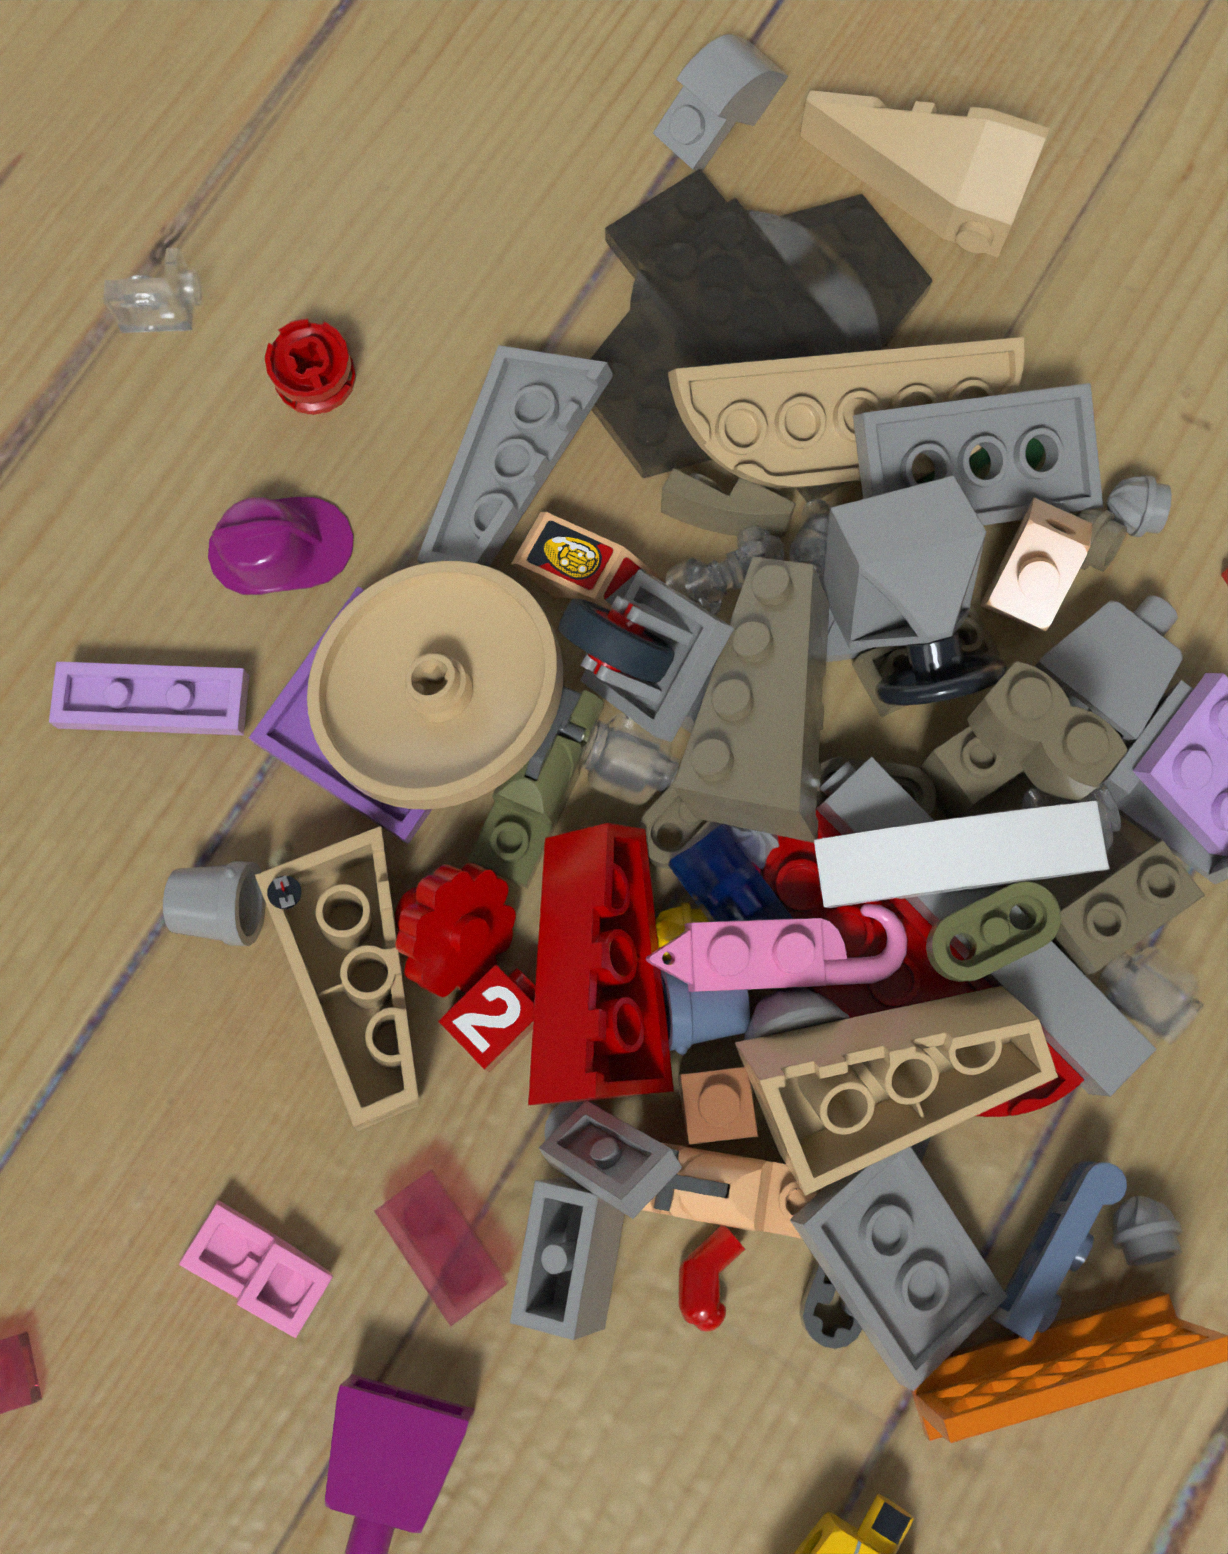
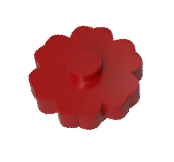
[395,863,516,997]

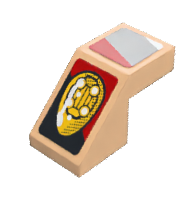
[511,512,666,610]

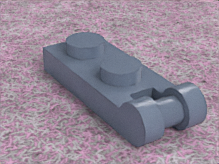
[990,1161,1127,1342]

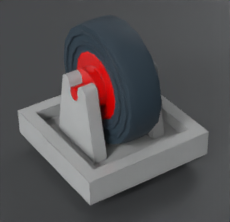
[558,570,734,742]

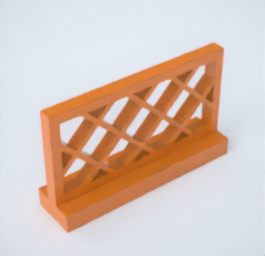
[911,1291,1228,1443]

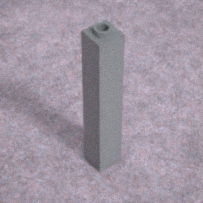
[817,757,1157,1097]

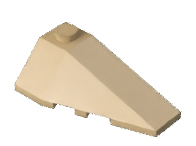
[800,90,1050,258]

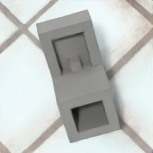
[653,34,788,171]

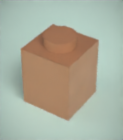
[678,1067,758,1144]

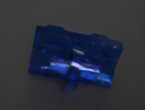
[668,824,793,922]

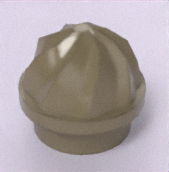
[1062,509,1127,572]

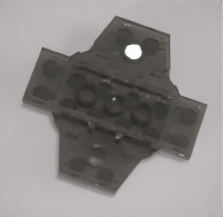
[589,169,933,506]

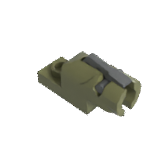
[468,680,604,889]

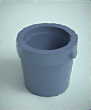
[661,960,750,1055]

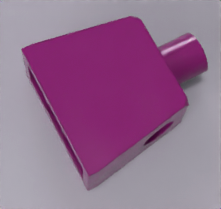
[325,1374,475,1554]

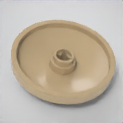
[307,561,563,810]

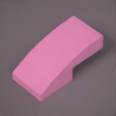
[179,1200,333,1338]

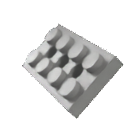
[853,383,1103,525]

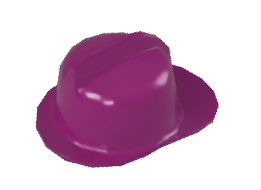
[208,497,354,595]

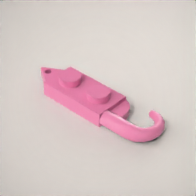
[646,904,907,992]

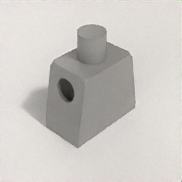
[1034,596,1183,747]

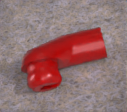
[678,1225,746,1332]

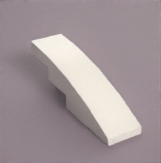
[814,801,1109,908]

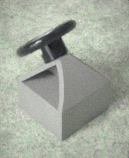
[823,476,1007,706]

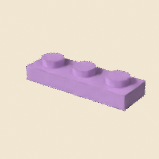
[49,662,249,735]

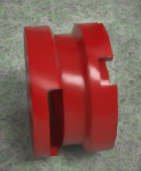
[264,318,356,415]

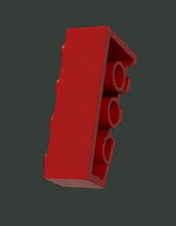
[528,823,674,1106]

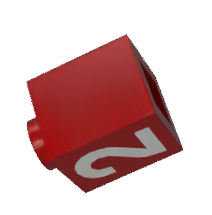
[438,965,535,1072]

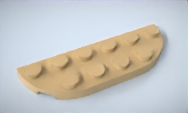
[668,337,1025,488]

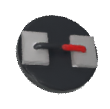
[267,876,302,909]

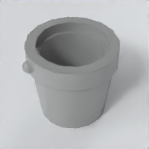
[163,861,266,946]

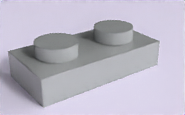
[539,1101,682,1219]

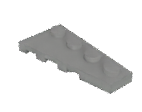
[417,345,613,567]

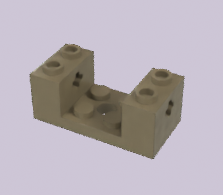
[919,726,1205,976]

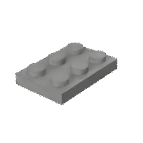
[790,1146,1008,1391]

